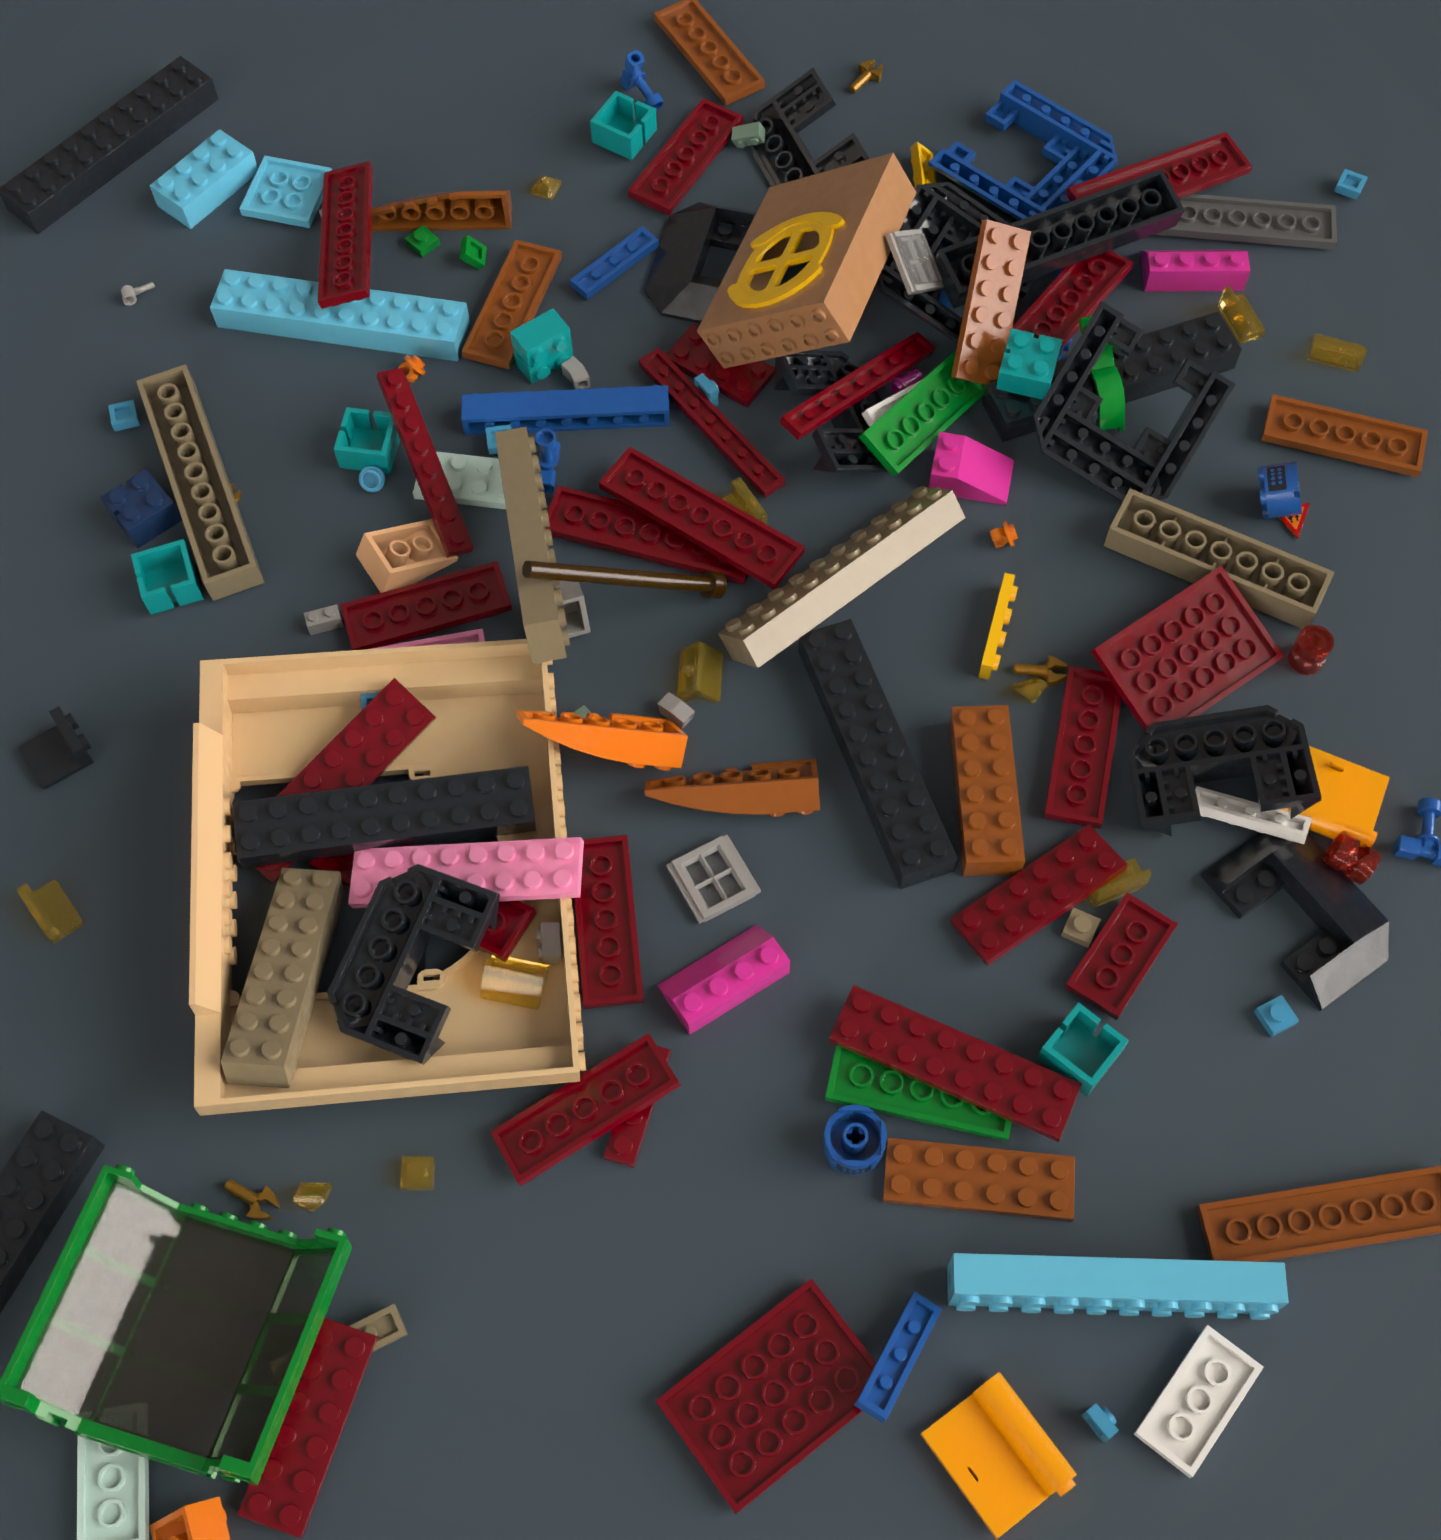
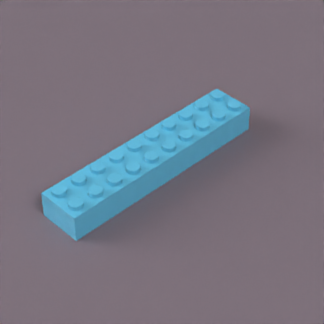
[210,269,470,361]
[947,1253,1289,1320]

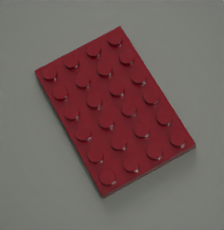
[1090,565,1284,731]
[655,1278,876,1515]

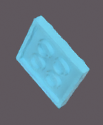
[239,156,332,228]

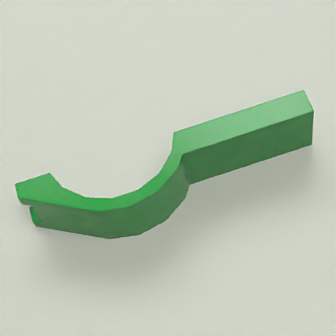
[1078,316,1125,432]

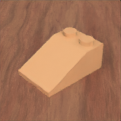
[356,519,458,593]

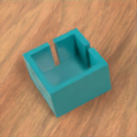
[590,91,657,160]
[510,309,573,384]
[996,328,1063,400]
[333,407,400,474]
[130,539,204,615]
[1037,1002,1129,1097]

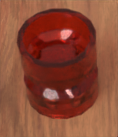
[1288,625,1334,675]
[1323,831,1381,885]

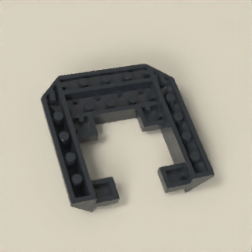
[877,182,1036,344]
[1033,301,1236,502]

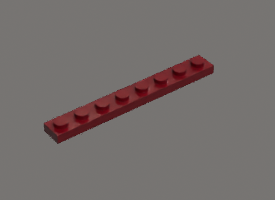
[780,331,936,440]
[638,348,785,499]
[376,368,474,558]

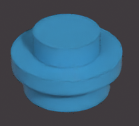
[359,466,385,492]

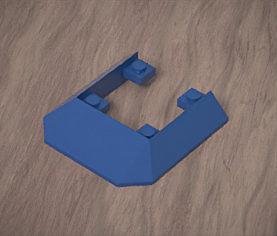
[928,79,1118,220]

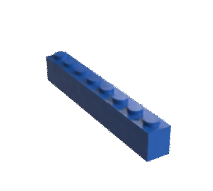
[461,385,670,435]

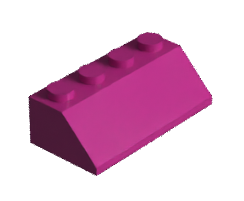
[1140,249,1251,292]
[657,925,790,1035]

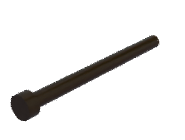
[522,561,727,599]

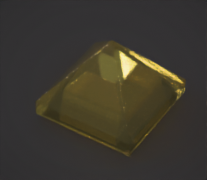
[530,174,562,200]
[1011,677,1047,703]
[293,1182,332,1212]

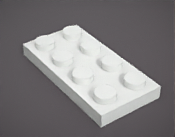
[1134,1325,1264,1478]

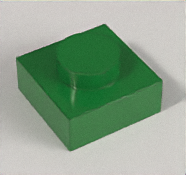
[405,225,440,258]
[459,235,487,270]

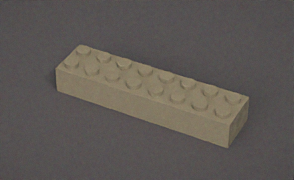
[1104,489,1334,631]
[221,868,345,1088]

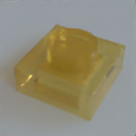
[400,1156,435,1190]

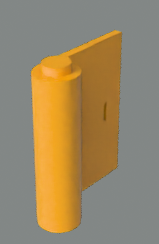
[1281,746,1390,851]
[920,1372,1077,1539]

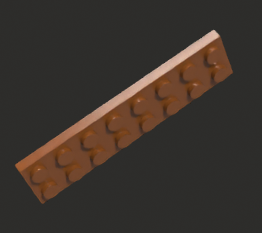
[1196,1166,1441,1262]

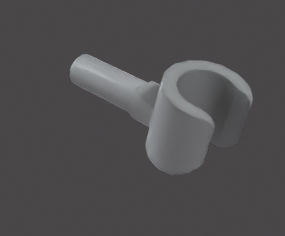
[121,282,155,306]

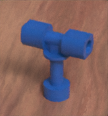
[620,50,664,111]
[535,428,561,493]
[1393,798,1441,867]

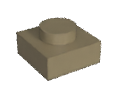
[1061,907,1101,948]

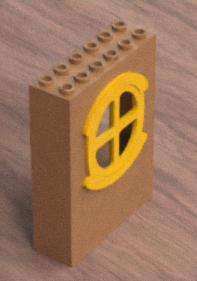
[697,153,917,368]

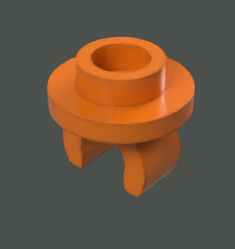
[398,355,426,383]
[990,521,1018,548]

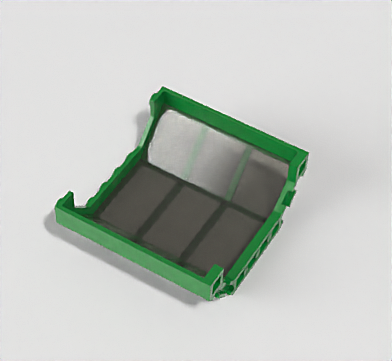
[0,1164,352,1486]

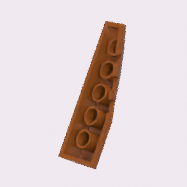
[371,190,512,232]
[645,759,820,817]

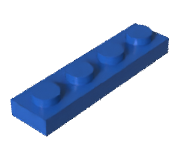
[570,226,659,300]
[854,1291,942,1423]

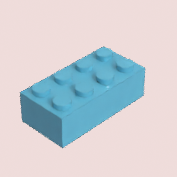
[149,129,258,229]

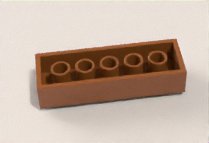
[948,705,1025,877]

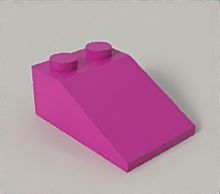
[929,432,1014,505]

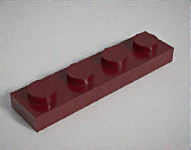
[604,1046,671,1168]

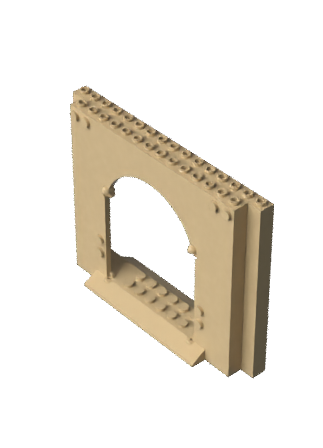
[189,639,586,1116]

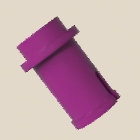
[890,369,924,394]

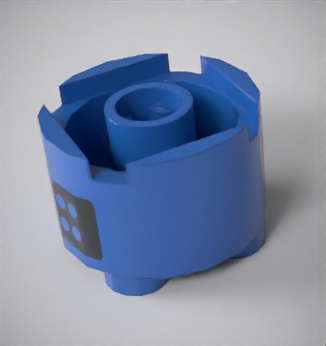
[1258,462,1302,519]
[823,1104,887,1176]

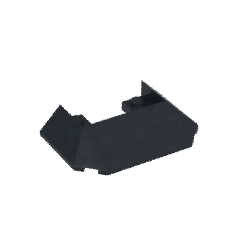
[748,68,870,187]
[644,202,756,324]
[774,350,888,473]
[1128,705,1322,837]
[1200,833,1389,1011]
[327,864,500,1065]

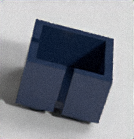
[101,469,182,548]

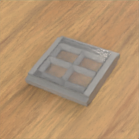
[885,229,944,295]
[666,835,761,924]

